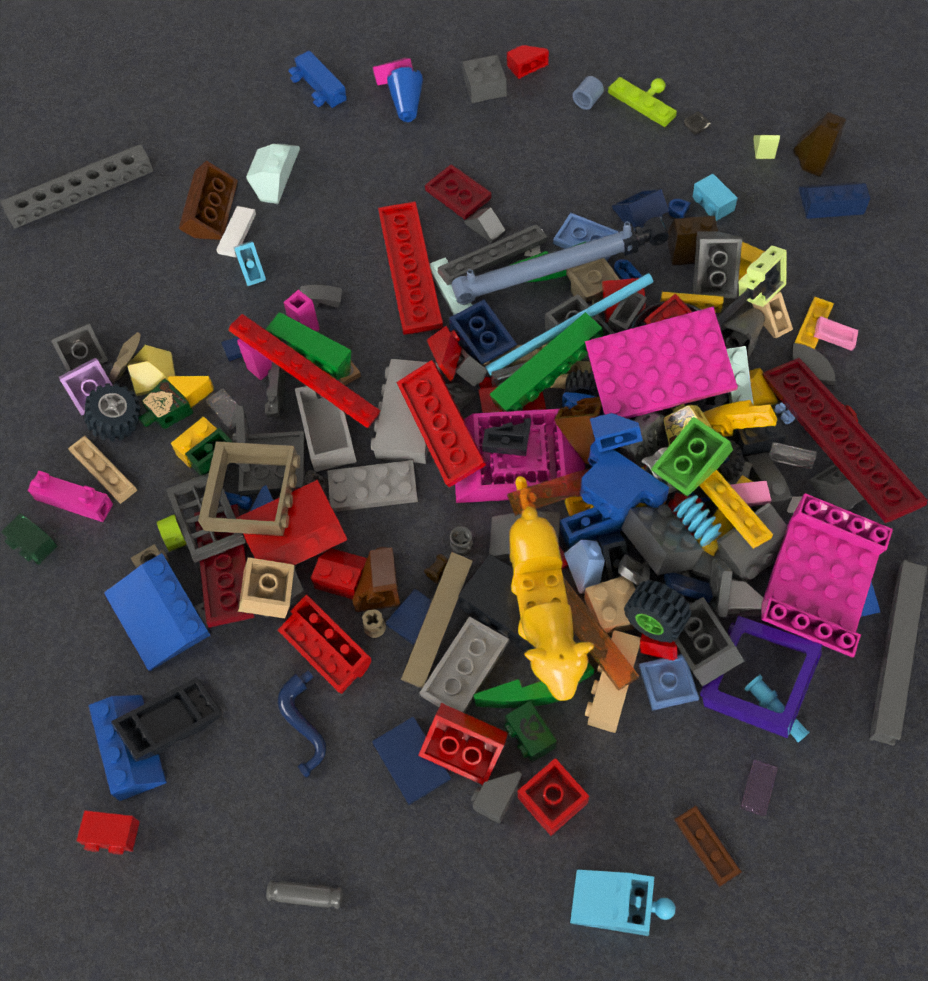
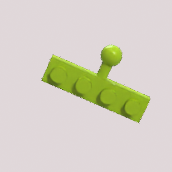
[608,77,677,127]

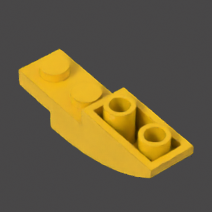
[703,400,777,437]

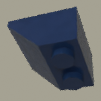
[612,189,669,228]

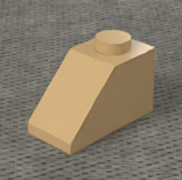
[752,292,793,338]

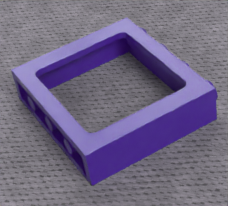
[701,616,822,738]

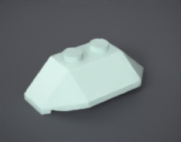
[246,144,300,204]

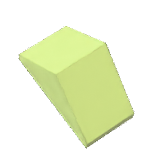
[754,135,780,159]

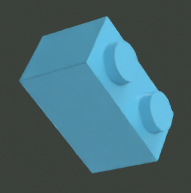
[692,174,737,221]

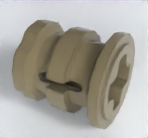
[362,609,386,638]

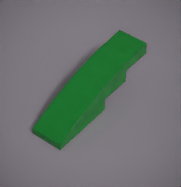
[473,679,573,708]

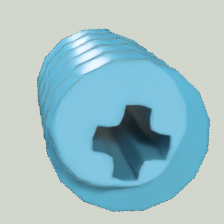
[674,495,721,547]

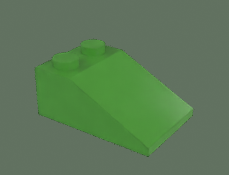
[651,416,733,496]

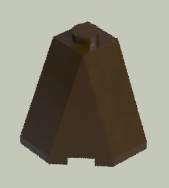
[793,112,846,177]

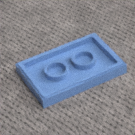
[553,213,618,262]

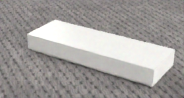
[216,206,256,257]

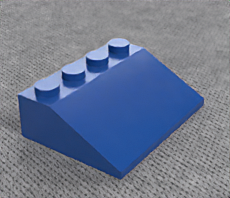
[104,553,210,671]

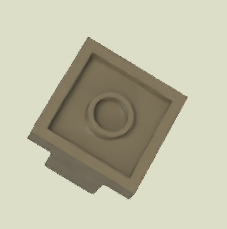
[566,258,620,305]

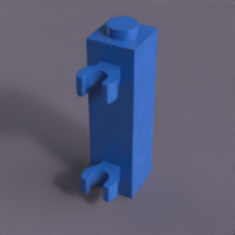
[288,50,347,108]

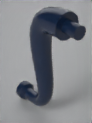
[278,670,326,778]

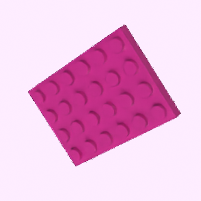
[585,307,738,419]

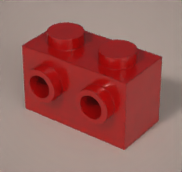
[77,811,140,855]

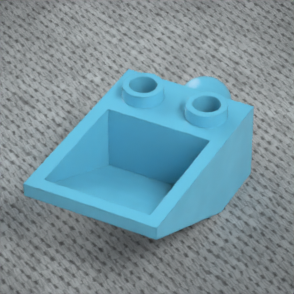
[570,870,675,936]

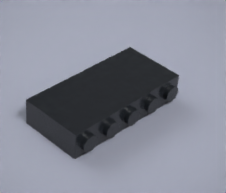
[458,554,586,652]

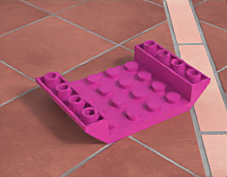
[761,493,893,658]

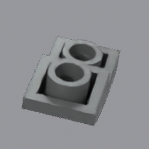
[300,285,342,308]

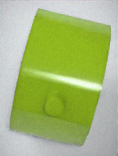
[157,514,187,552]

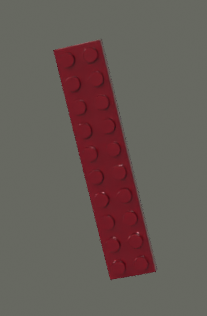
[762,358,927,524]

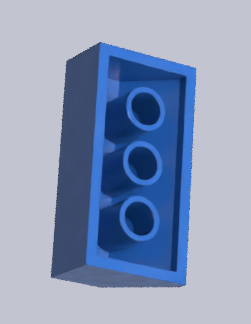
[88,695,167,801]

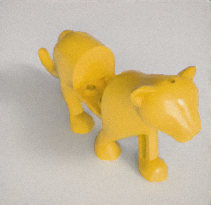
[509,476,595,701]

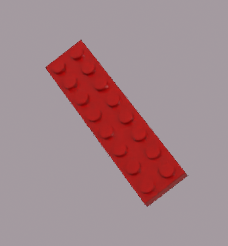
[378,201,443,335]

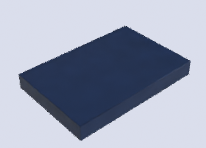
[372,716,451,805]

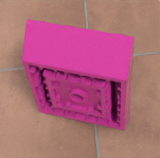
[455,409,586,503]

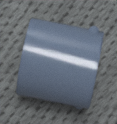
[572,76,604,110]

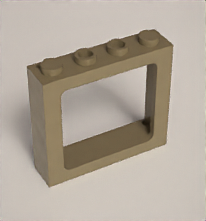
[198,442,300,536]

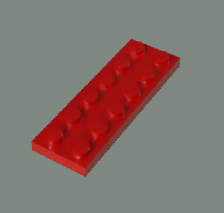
[396,360,487,488]

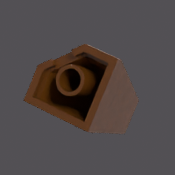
[555,397,604,464]
[352,547,401,612]

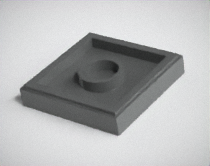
[709,558,733,617]

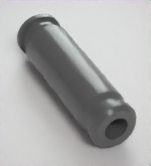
[266,880,343,909]

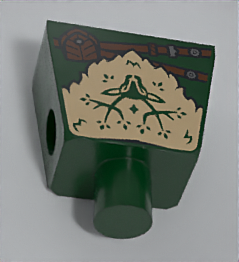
[139,378,193,429]

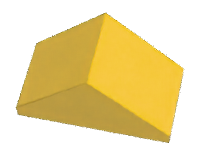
[168,376,214,408]

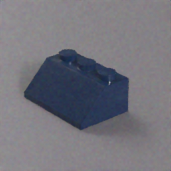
[799,182,870,219]

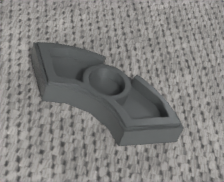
[792,343,836,385]

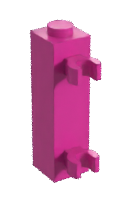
[28,471,113,522]

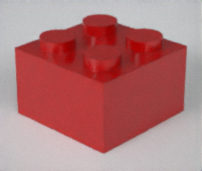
[518,758,589,836]

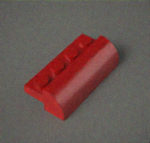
[278,594,371,694]

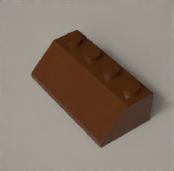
[178,160,238,240]

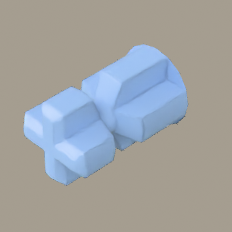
[774,402,795,424]

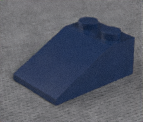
[449,300,517,365]

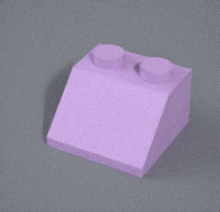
[59,358,113,416]

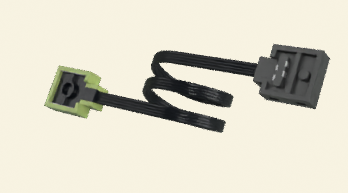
[620,246,786,468]

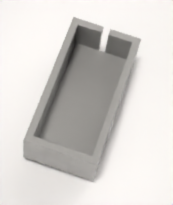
[295,386,357,472]

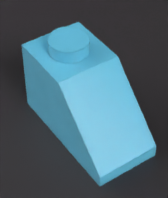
[233,241,266,286]

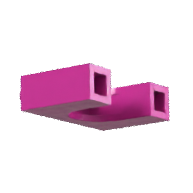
[237,290,320,380]

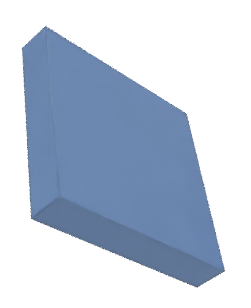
[639,654,699,711]

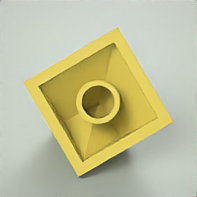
[128,345,175,396]

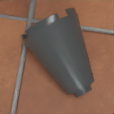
[720,308,765,358]

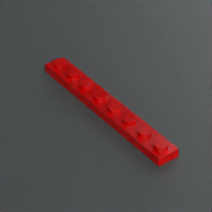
[228,314,381,428]

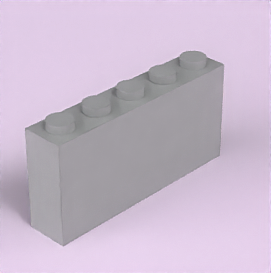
[371,359,441,464]

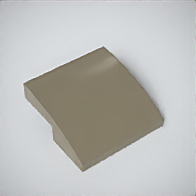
[108,332,141,383]

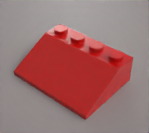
[236,480,347,565]

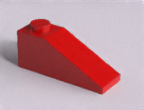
[427,326,462,381]

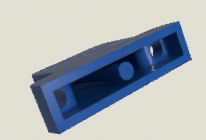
[580,441,670,521]

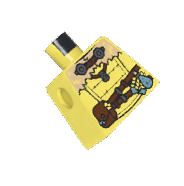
[664,404,713,446]

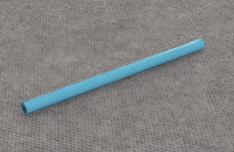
[485,273,653,375]

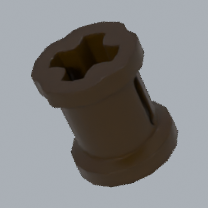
[424,554,448,584]

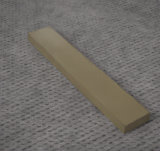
[401,552,472,688]

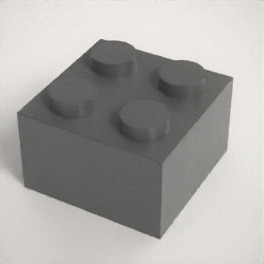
[463,55,507,103]

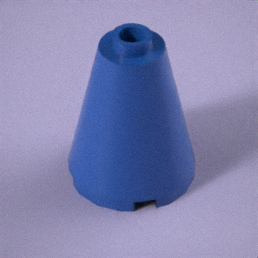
[387,67,423,122]

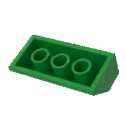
[265,312,351,380]

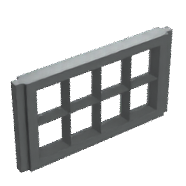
[166,473,246,563]

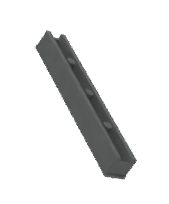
[869,560,927,746]

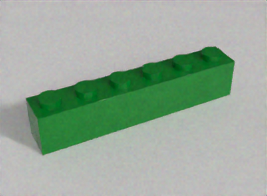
[490,312,604,412]

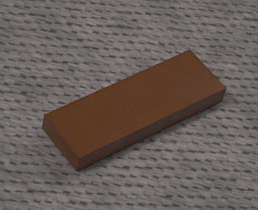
[674,806,741,887]

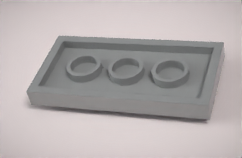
[328,460,418,512]
[419,617,509,713]

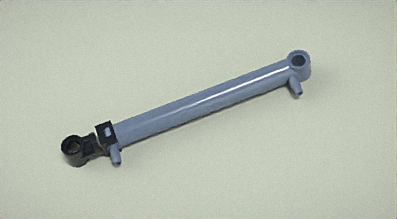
[451,217,669,305]

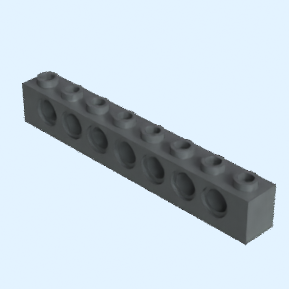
[0,144,154,229]

